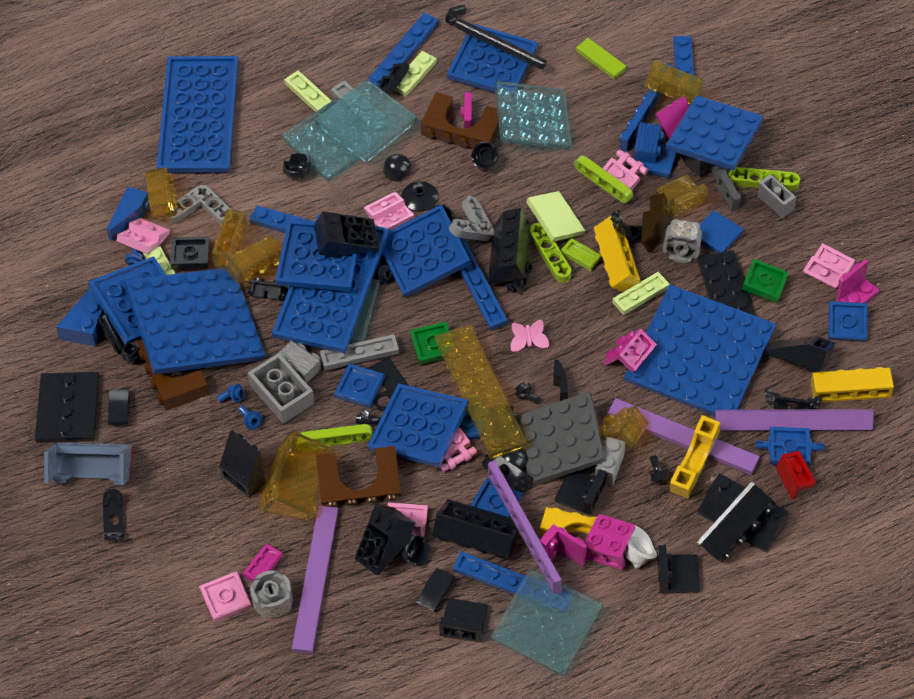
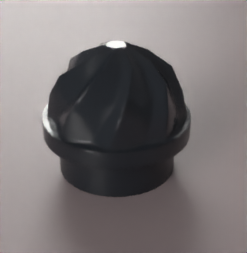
[121,344,140,363]

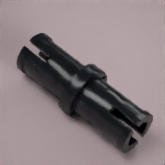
[97,314,125,353]

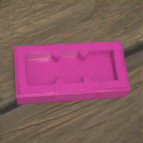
[461,92,472,128]
[242,543,283,582]

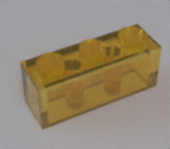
[644,60,704,105]
[145,167,178,221]
[212,209,247,268]
[225,234,283,284]

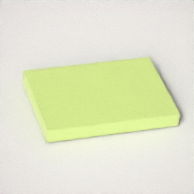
[526,191,585,242]

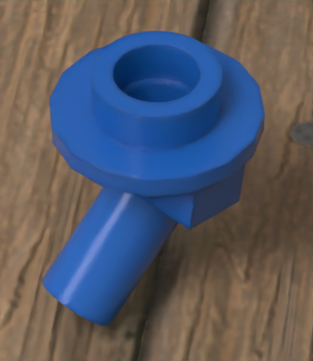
[124,249,143,266]
[216,384,244,403]
[238,405,262,430]

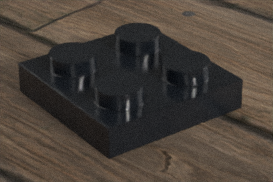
[170,236,210,269]

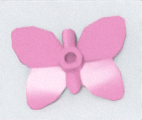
[511,320,549,352]

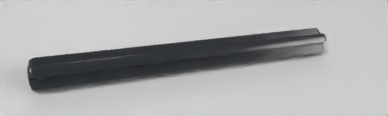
[455,19,547,70]

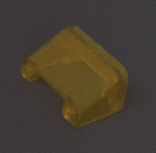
[258,430,335,521]

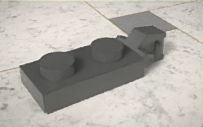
[711,166,741,211]

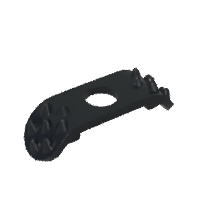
[610,209,642,242]
[764,388,822,410]
[482,449,533,493]
[103,489,124,542]

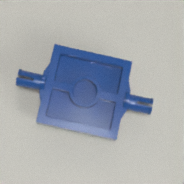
[756,427,824,466]

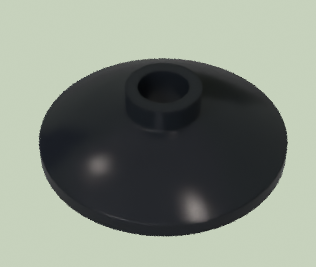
[402,181,438,212]

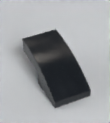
[377,63,410,93]
[553,359,568,401]
[108,389,130,425]
[416,568,455,612]

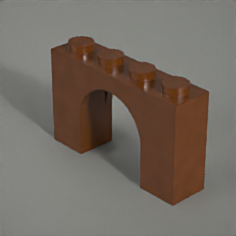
[421,92,503,149]
[138,340,209,411]
[316,446,401,507]

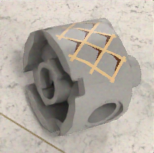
[663,219,703,263]
[250,570,293,619]

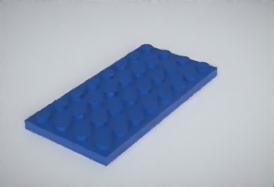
[157,56,238,173]
[272,214,389,354]

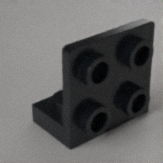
[555,469,607,515]
[657,545,700,593]
[439,598,488,642]

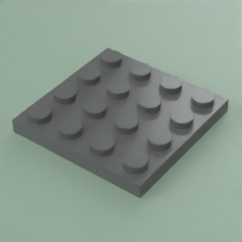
[518,391,606,486]

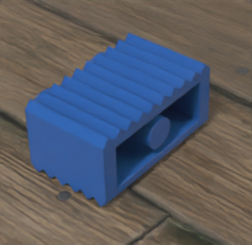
[634,122,664,163]

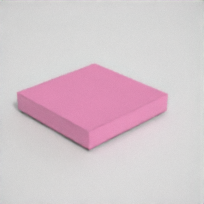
[199,571,252,622]

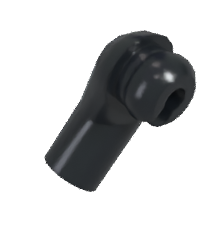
[445,4,466,26]

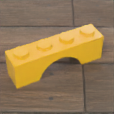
[670,415,720,499]
[540,507,597,538]

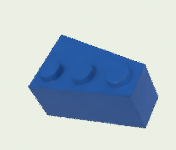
[56,288,105,347]

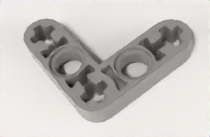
[165,185,234,226]
[449,196,494,241]

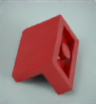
[776,451,816,499]

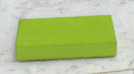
[561,238,602,271]

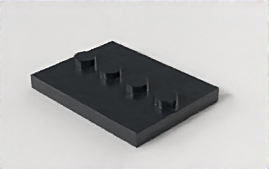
[35,372,99,443]

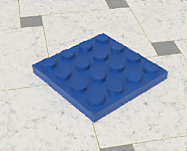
[447,24,538,98]
[666,95,763,171]
[382,204,472,298]
[275,220,358,292]
[88,256,166,345]
[368,384,470,468]

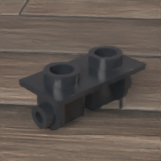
[506,255,533,295]
[247,278,288,301]

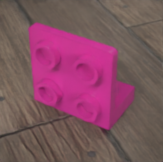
[656,97,689,141]
[836,259,879,303]
[603,328,657,372]
[584,514,635,571]
[540,524,587,567]

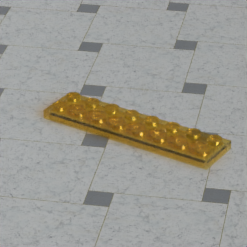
[435,324,527,459]

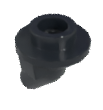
[375,265,392,284]
[513,382,540,404]
[356,409,381,425]
[649,455,670,484]

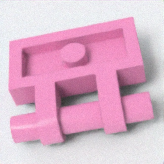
[602,150,649,191]
[440,428,477,472]

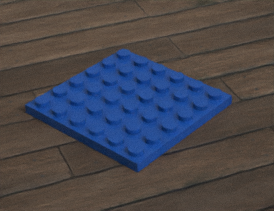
[124,267,265,374]
[624,285,776,416]

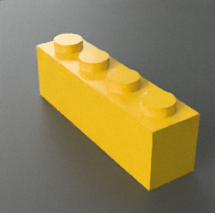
[594,216,641,293]
[811,367,894,402]

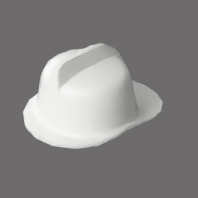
[624,526,657,568]

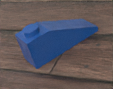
[106,187,151,241]

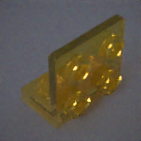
[656,175,708,216]
[599,405,649,448]

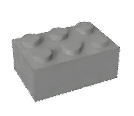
[248,353,315,424]

